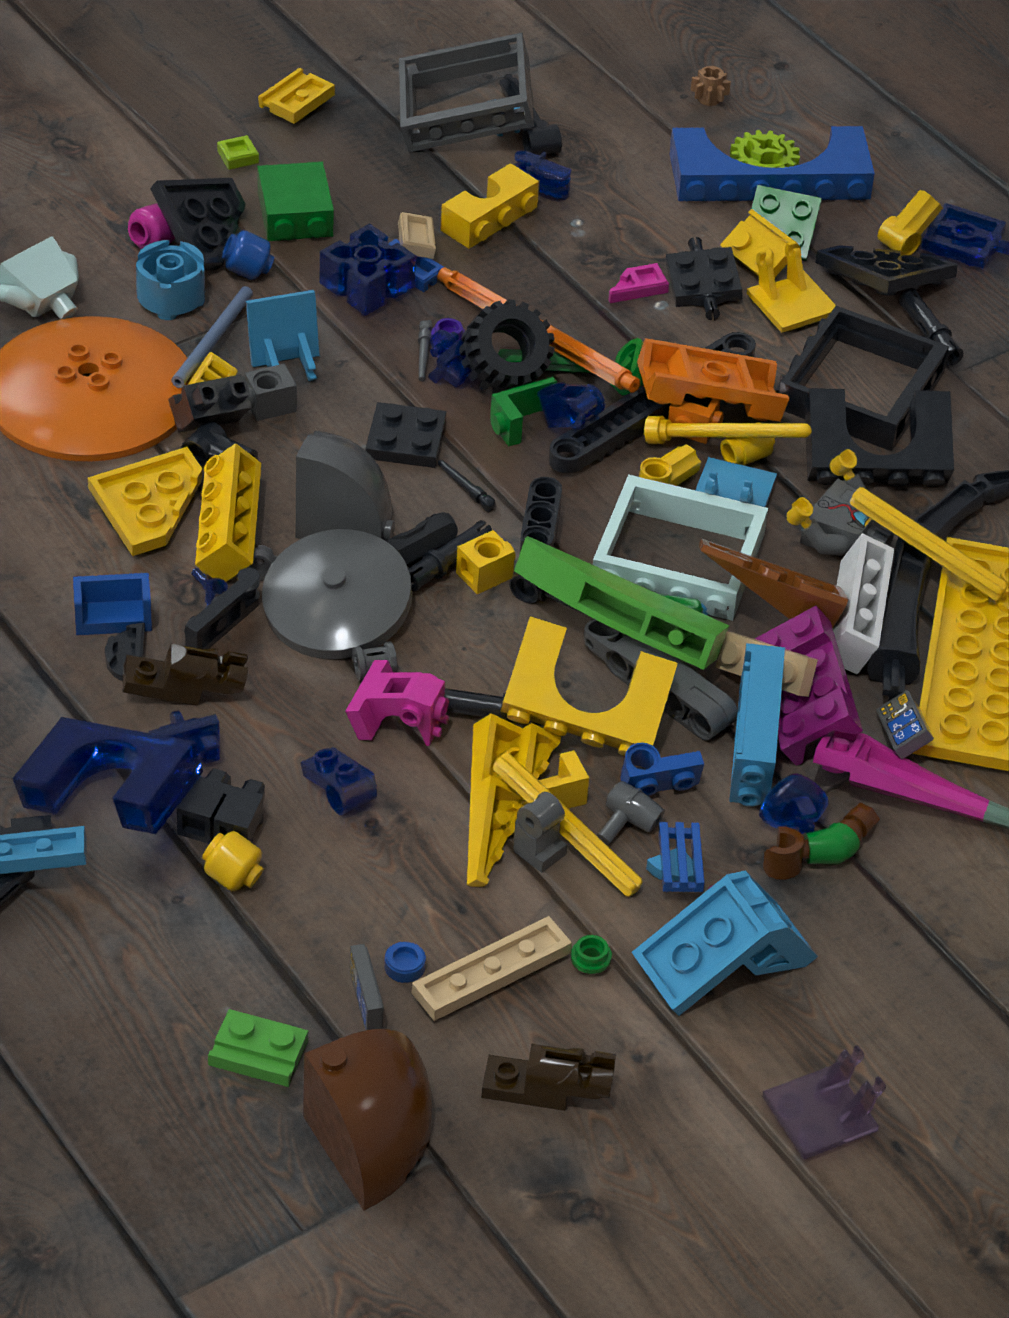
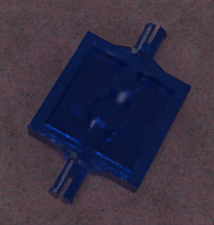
[921,203,1009,269]

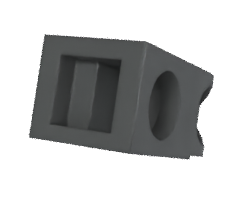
[513,791,567,873]

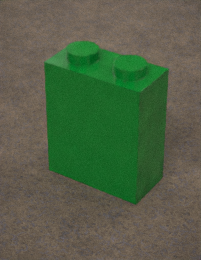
[257,161,334,241]

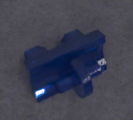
[428,330,471,388]
[148,710,220,773]

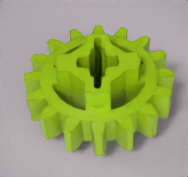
[730,130,800,168]

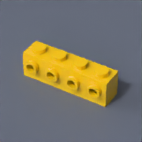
[195,443,262,585]

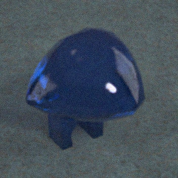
[759,773,829,834]

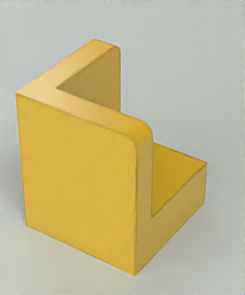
[538,750,589,809]

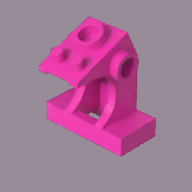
[345,660,449,746]

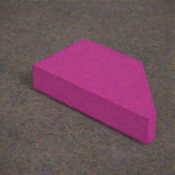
[608,263,669,303]

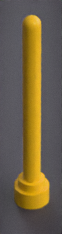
[644,416,812,444]

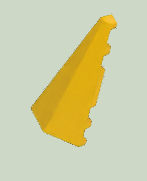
[467,713,561,887]

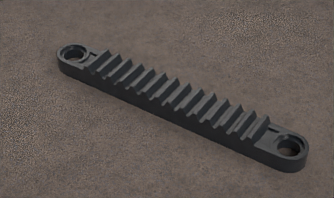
[548,332,756,473]

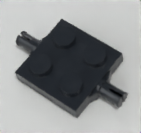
[666,237,742,320]

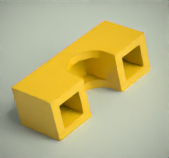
[440,163,539,249]

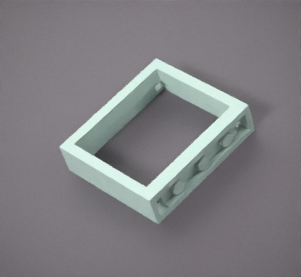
[593,474,768,621]

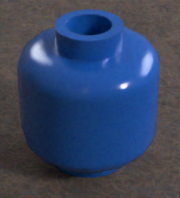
[222,230,274,280]

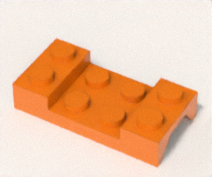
[637,338,789,422]

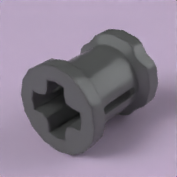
[352,641,398,680]

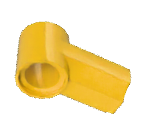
[877,190,943,256]
[639,444,701,486]

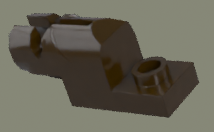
[122,644,248,706]
[481,1043,616,1111]

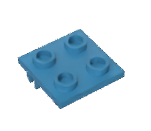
[246,290,320,381]
[695,457,777,507]

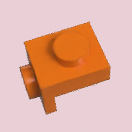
[668,398,724,444]

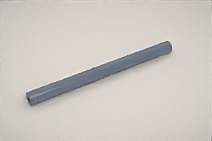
[171,286,253,388]

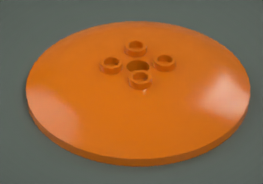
[0,316,194,462]

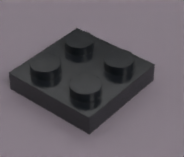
[365,402,447,468]

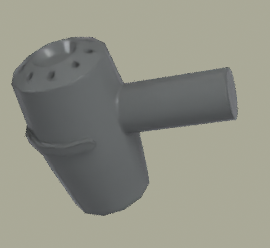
[597,781,665,845]

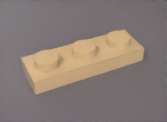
[716,631,818,697]

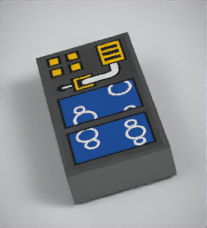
[876,689,934,760]
[350,944,384,1030]

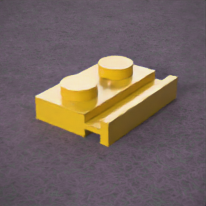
[258,68,335,124]
[720,209,801,277]

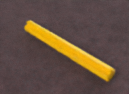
[850,487,1008,601]
[493,753,643,897]

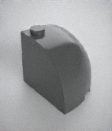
[295,430,395,541]

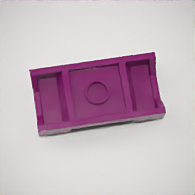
[755,605,863,766]

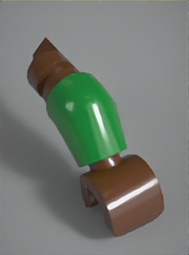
[763,802,880,880]

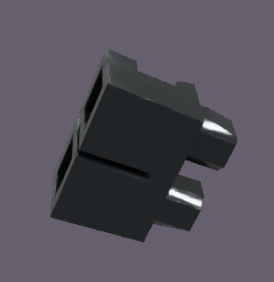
[168,374,252,433]
[176,768,265,844]

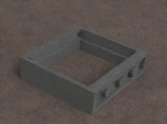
[399,33,534,152]

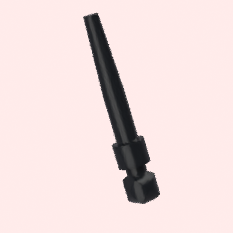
[438,460,496,512]

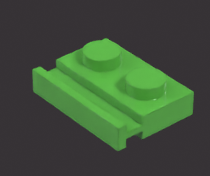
[208,1009,308,1087]

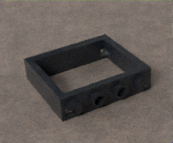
[775,306,949,451]

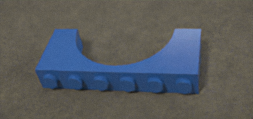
[669,126,875,201]

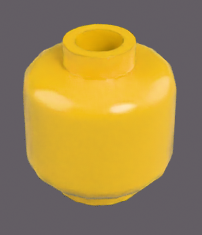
[202,831,264,891]

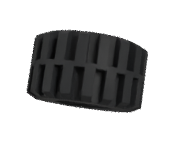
[460,299,555,394]

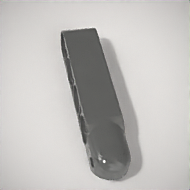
[583,619,738,740]

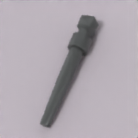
[418,320,433,381]

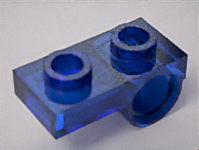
[300,747,377,815]

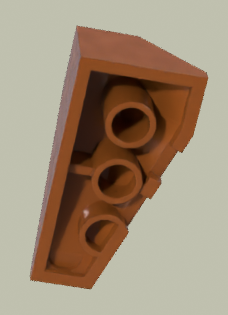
[699,539,849,628]

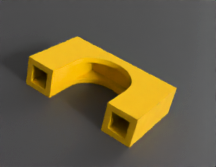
[500,616,678,756]

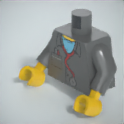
[787,449,894,557]

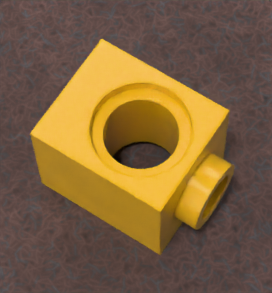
[456,530,516,594]

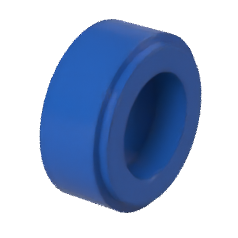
[384,942,426,983]

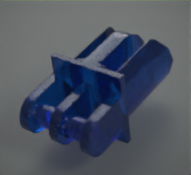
[514,150,572,200]

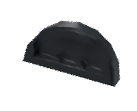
[105,623,145,682]

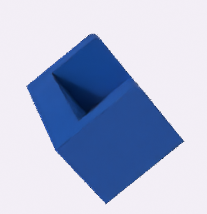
[73,573,152,635]

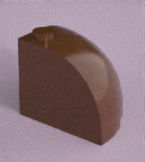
[303,1029,432,1211]

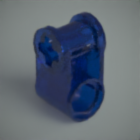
[537,383,606,428]

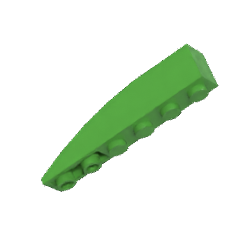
[514,536,730,670]

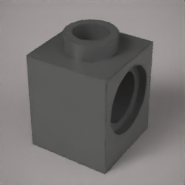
[245,363,297,421]

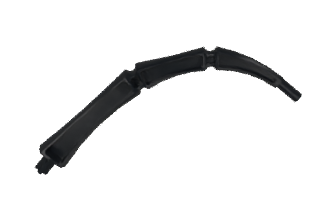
[868,470,1009,701]

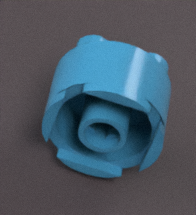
[136,240,205,320]

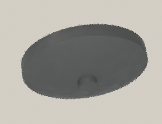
[262,529,412,659]

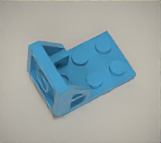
[632,870,818,1016]

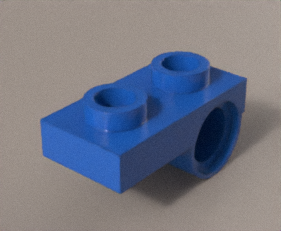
[620,742,704,796]

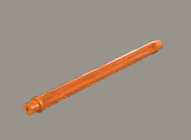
[437,267,640,393]

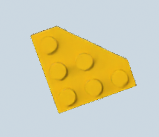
[88,447,203,556]

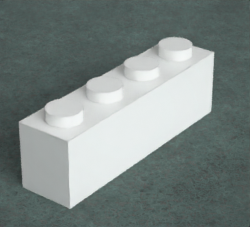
[833,533,894,674]

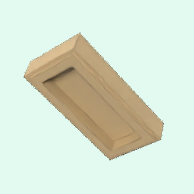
[398,212,436,259]

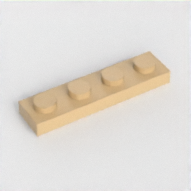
[411,916,572,1021]

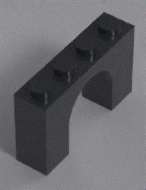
[805,388,954,487]

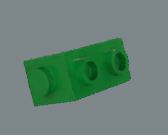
[490,377,558,447]

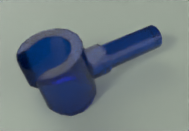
[191,568,228,605]

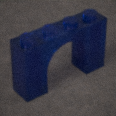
[12,717,203,835]

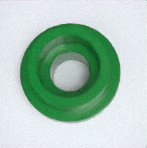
[571,935,612,974]

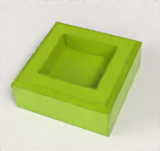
[217,135,259,170]

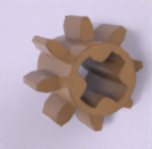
[691,66,731,106]

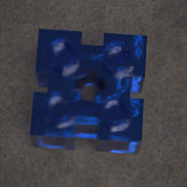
[319,223,416,316]

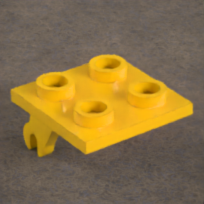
[746,242,836,333]

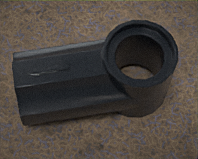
[181,421,258,467]

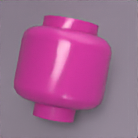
[128,203,175,249]

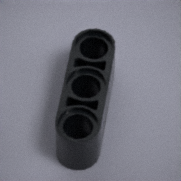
[519,476,562,555]

